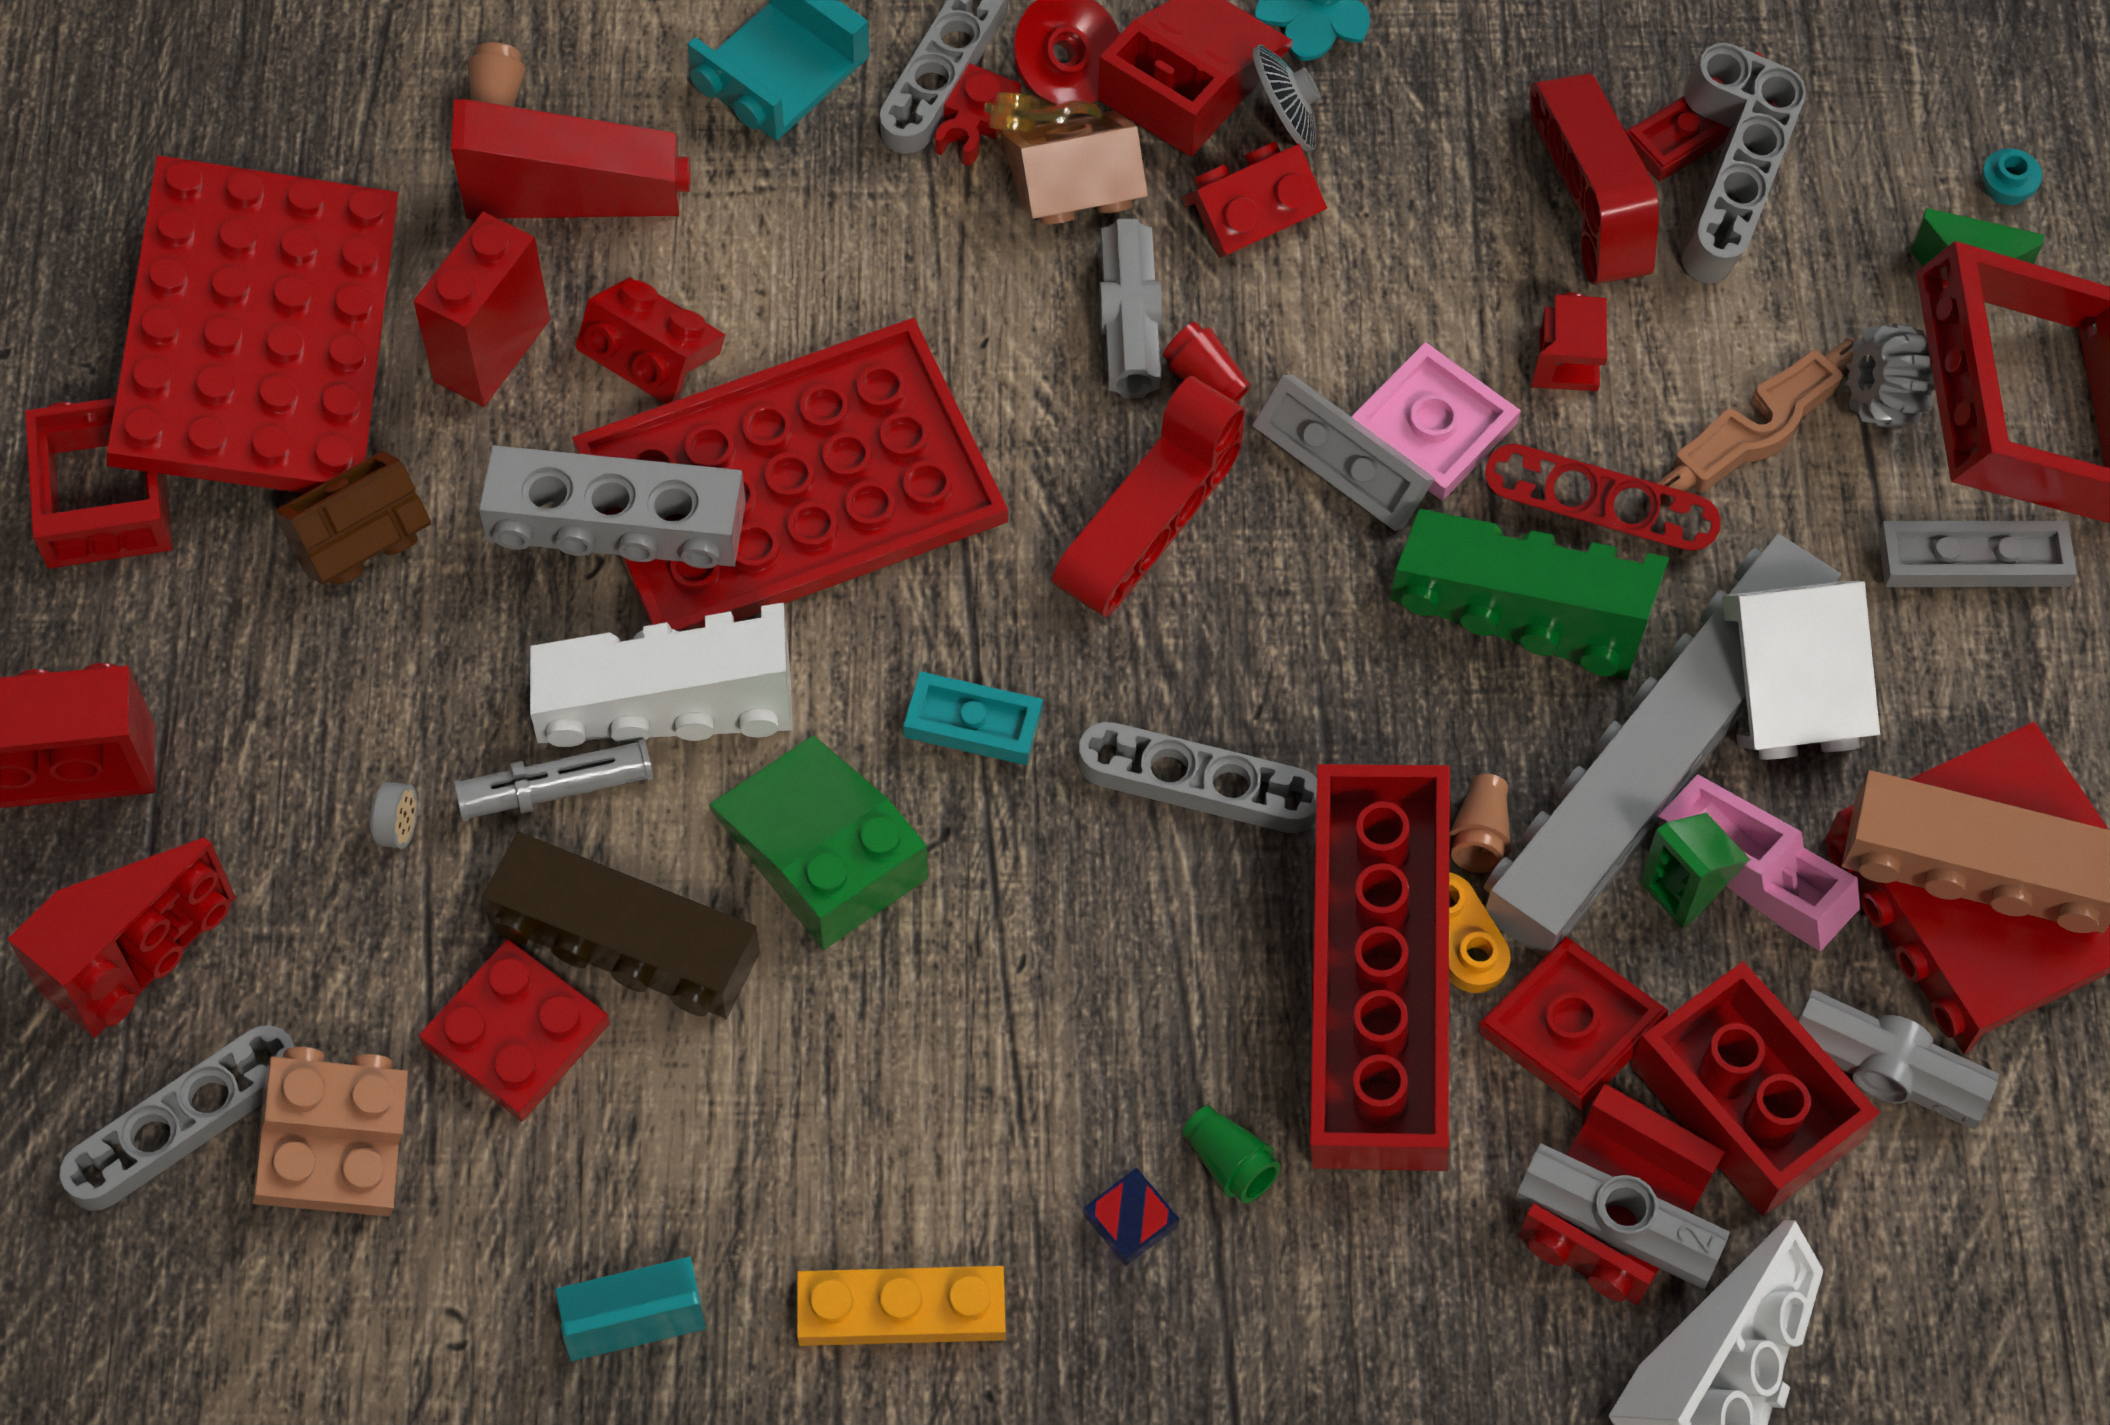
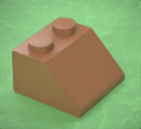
[1001,110,1148,225]

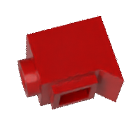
[1531,292,1607,392]

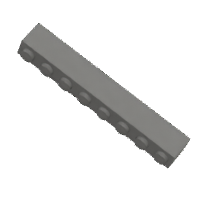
[1484,533,1841,958]

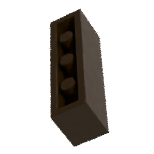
[482,831,760,1019]

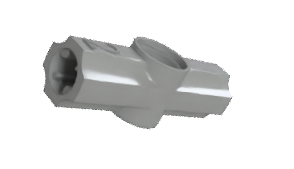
[1099,219,1162,399]
[1797,989,2000,1130]
[1515,1143,1730,1289]

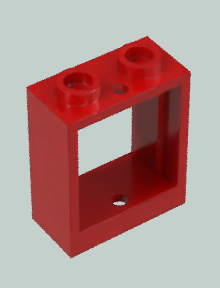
[25,394,173,569]

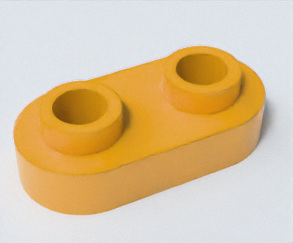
[1449,872,1511,993]

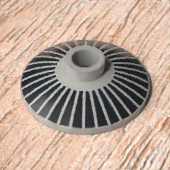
[1252,44,1321,152]

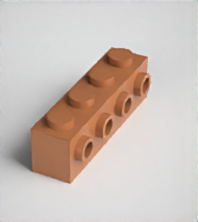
[1842,770,2110,934]

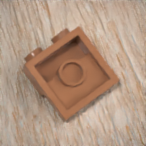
[252,1047,408,1217]

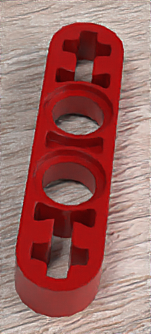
[1485,444,1721,551]

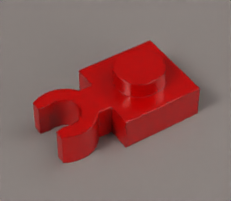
[935,63,1021,166]

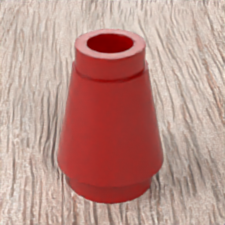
[1162,321,1252,403]

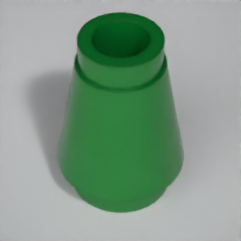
[1182,1106,1281,1204]

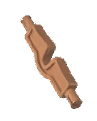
[1656,337,1855,506]

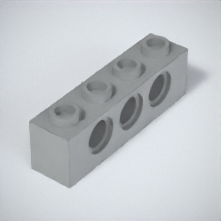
[479,445,746,569]

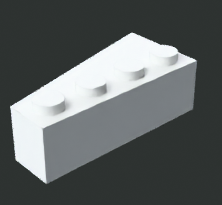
[530,602,792,747]

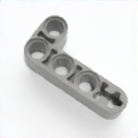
[1681,43,1806,284]

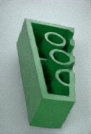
[1390,509,1670,680]

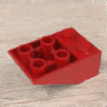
[1098,0,1293,157]
[7,837,236,1039]

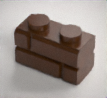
[274,451,431,585]

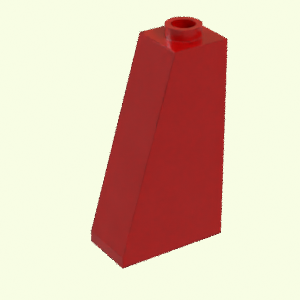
[451,99,691,219]

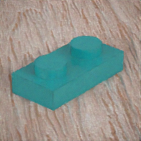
[903,671,1043,765]

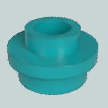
[1982,148,2042,205]

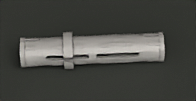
[454,739,653,822]

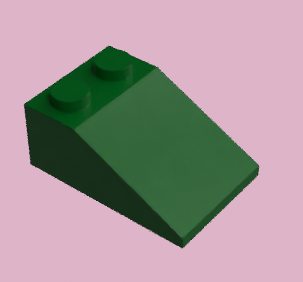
[709,735,928,951]

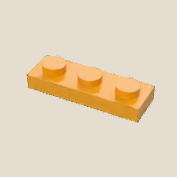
[797,1266,1006,1346]

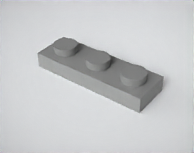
[1252,374,1436,531]
[1878,521,2077,587]

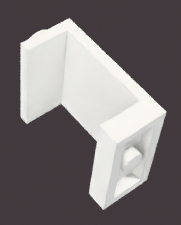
[1722,581,1880,760]

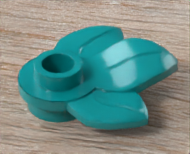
[1255,0,1370,61]

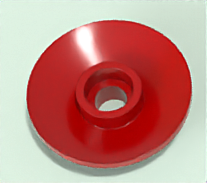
[1013,0,1120,108]

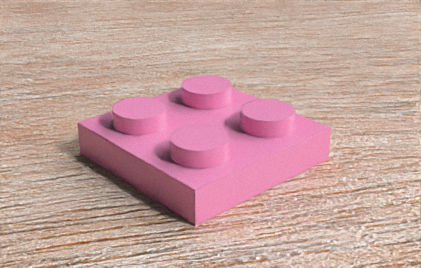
[1352,342,1521,501]

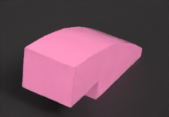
[1658,774,1860,952]

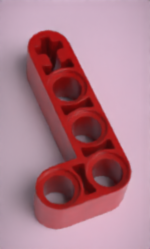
[1529,73,1659,285]
[1052,376,1246,617]

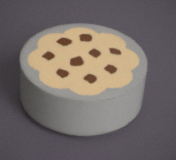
[370,782,418,849]

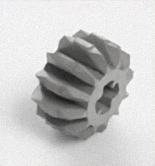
[1844,324,1935,427]

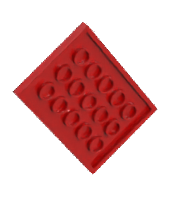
[106,155,399,493]
[572,318,1009,632]

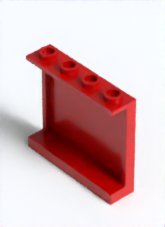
[1825,721,2110,1054]

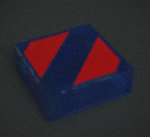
[1083,1168,1180,1266]

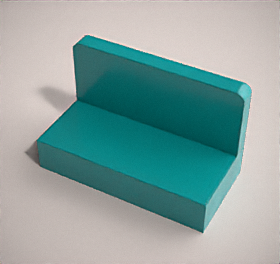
[555,1256,706,1361]

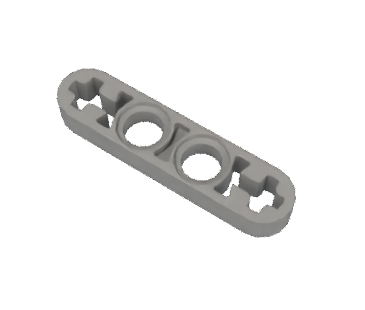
[880,0,1008,154]
[1078,722,1317,833]
[60,1025,295,1211]

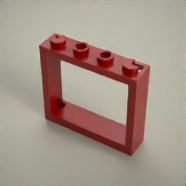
[1916,241,2110,523]

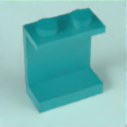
[687,0,870,142]

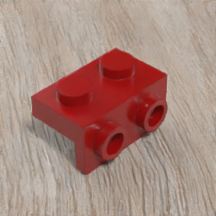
[1181,141,1328,258]
[576,277,726,404]

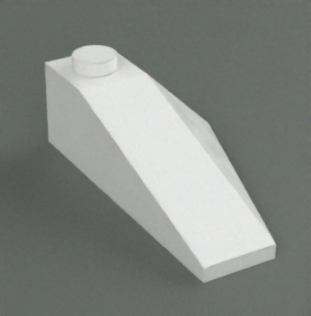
[1609,1220,1824,1425]

